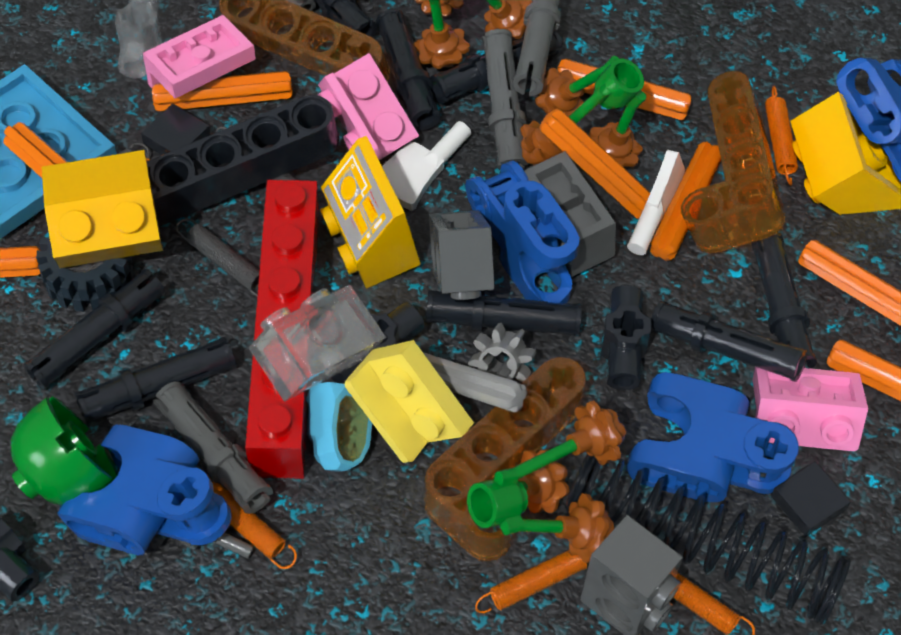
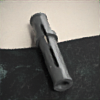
[513,0,561,96]
[482,29,528,170]
[154,382,273,514]

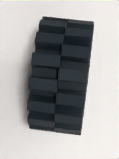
[36,231,134,312]

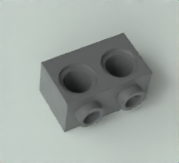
[524,151,616,277]
[429,210,494,300]
[580,515,683,635]

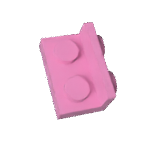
[143,15,256,99]
[318,53,419,160]
[752,367,868,451]

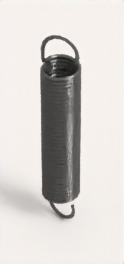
[175,218,260,296]

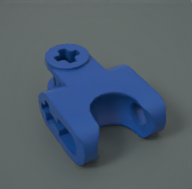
[836,58,901,182]
[465,160,580,303]
[626,372,798,502]
[57,424,232,556]

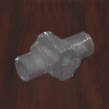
[115,0,162,78]

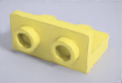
[344,340,474,463]

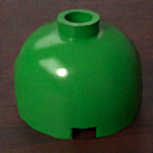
[11,396,118,505]

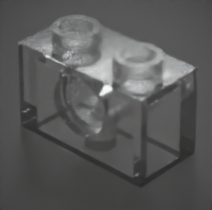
[249,285,386,402]

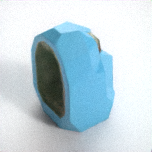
[306,382,372,472]

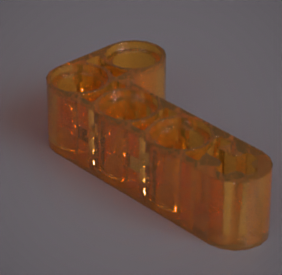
[219,0,390,82]
[681,71,785,253]
[424,357,586,561]

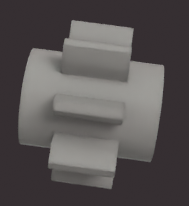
[468,323,537,383]

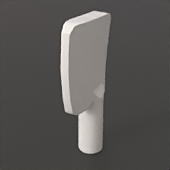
[382,121,471,211]
[627,150,685,255]

